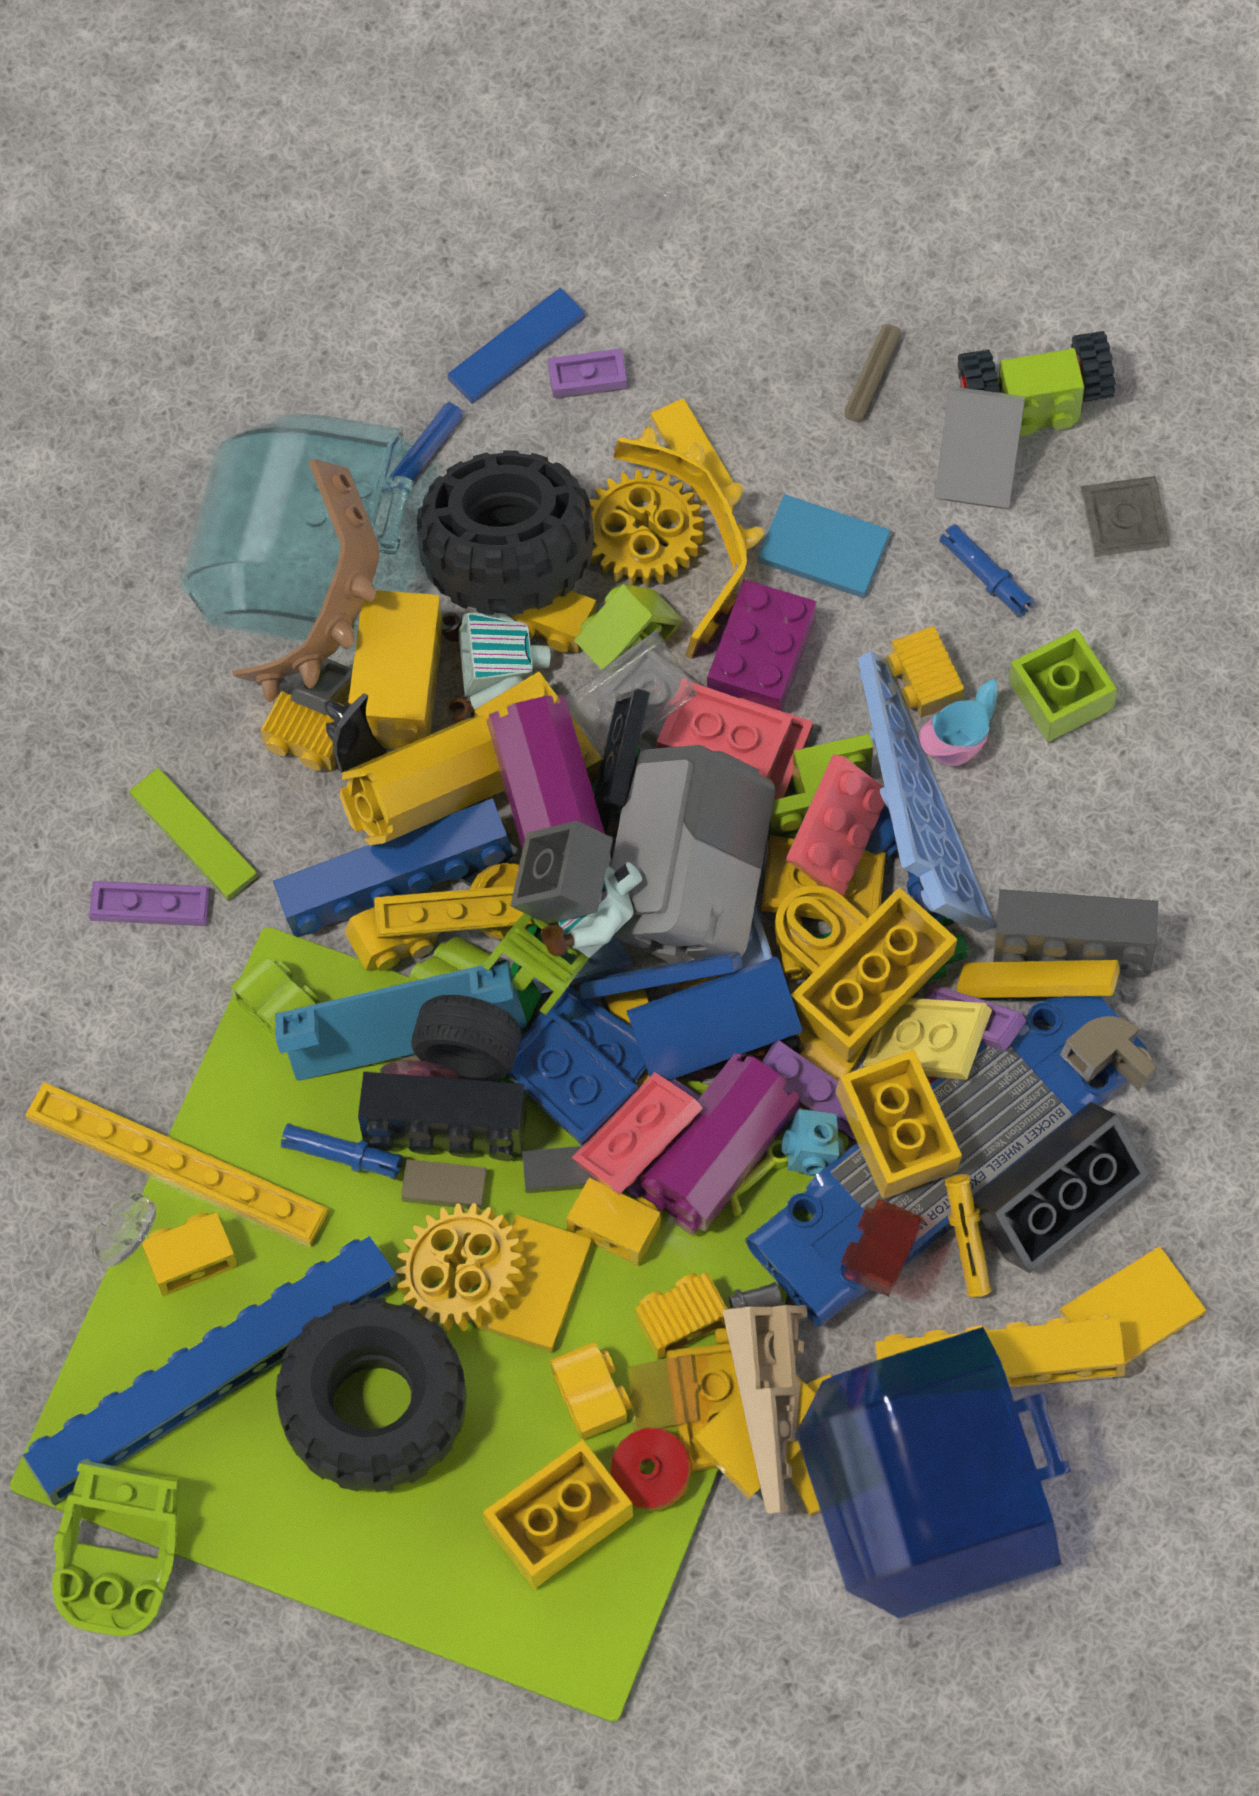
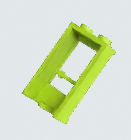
[482,913,590,1015]

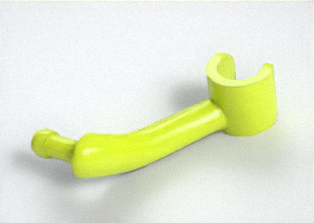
[730,1140,788,1216]

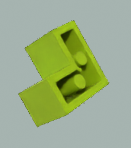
[574,584,684,674]

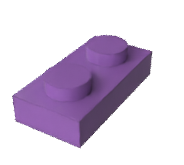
[548,348,627,398]

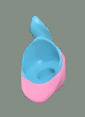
[919,679,997,766]

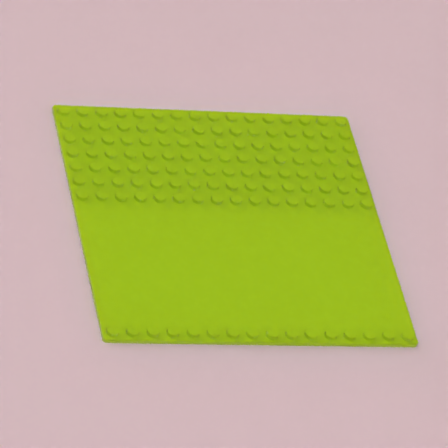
[10,927,849,1723]

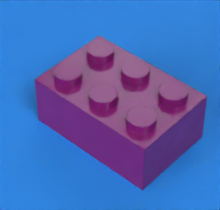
[707,579,817,711]

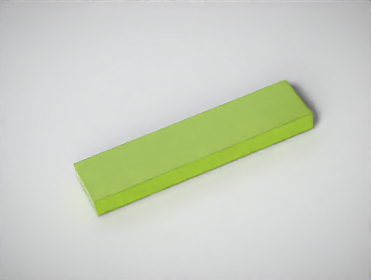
[129,768,258,901]

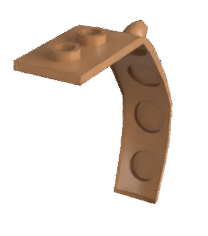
[232,459,380,703]

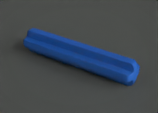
[386,402,462,496]

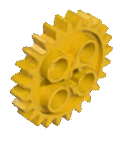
[589,469,704,587]
[395,1203,527,1331]

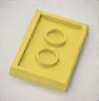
[862,998,992,1080]

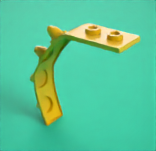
[613,426,764,659]

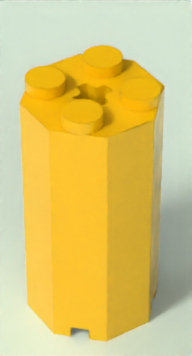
[339,715,506,846]

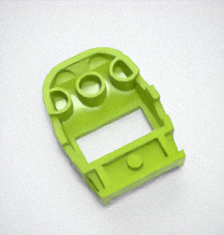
[52,1459,178,1637]

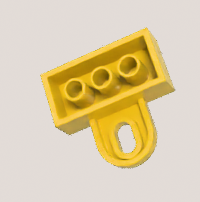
[775,885,957,1062]

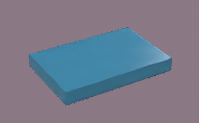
[757,494,891,598]

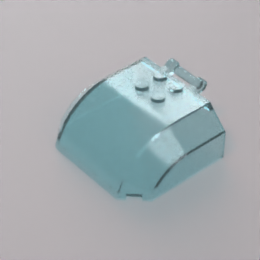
[180,414,414,651]

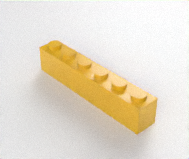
[875,1314,1125,1399]

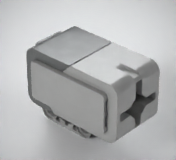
[606,745,775,964]

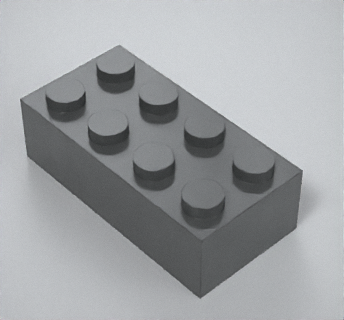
[993,889,1159,978]

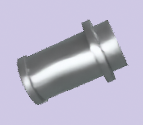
[728,1282,782,1309]

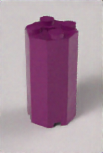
[486,696,605,849]
[640,1053,800,1235]

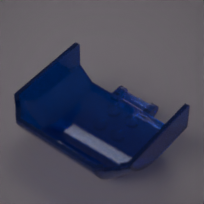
[796,1327,1072,1619]

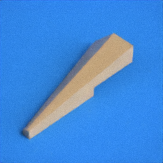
[722,1305,807,1514]

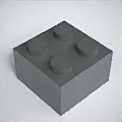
[510,821,613,924]

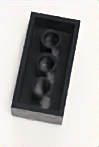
[358,1071,527,1160]
[973,1102,1150,1273]

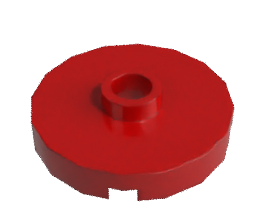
[610,1428,693,1511]

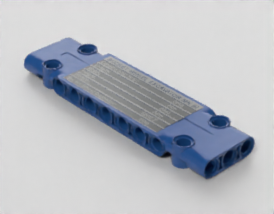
[745,996,1150,1327]

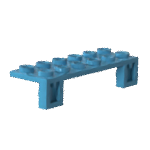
[275,959,527,1080]

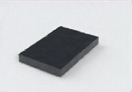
[594,688,650,811]

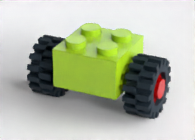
[957,331,1116,436]

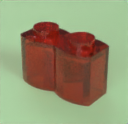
[841,1199,924,1297]

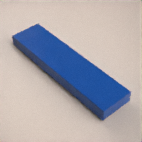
[447,288,585,404]
[579,952,743,1000]

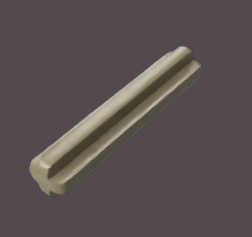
[844,323,901,423]

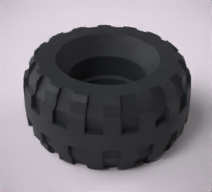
[417,450,594,615]
[276,1298,466,1492]

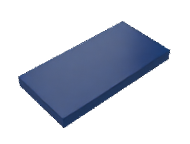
[626,956,803,1081]

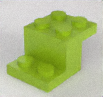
[768,733,873,839]

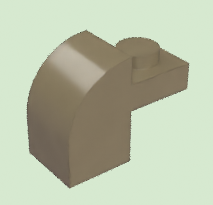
[1060,1016,1156,1091]

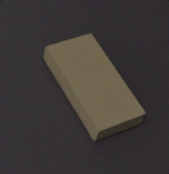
[401,1159,487,1210]

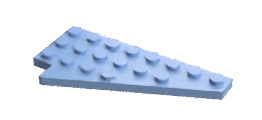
[858,651,995,932]

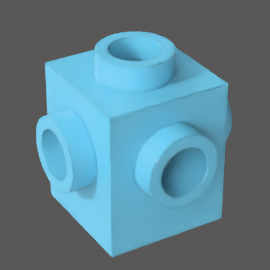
[782,1109,843,1176]

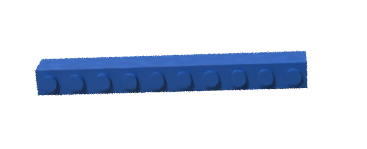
[23,1236,398,1506]

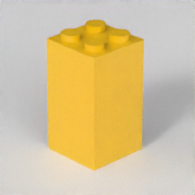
[348,590,444,749]

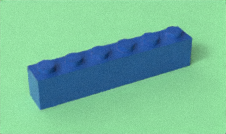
[273,798,514,936]

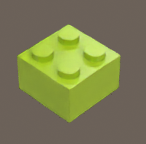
[1008,628,1117,743]

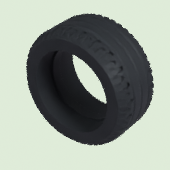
[411,995,521,1081]

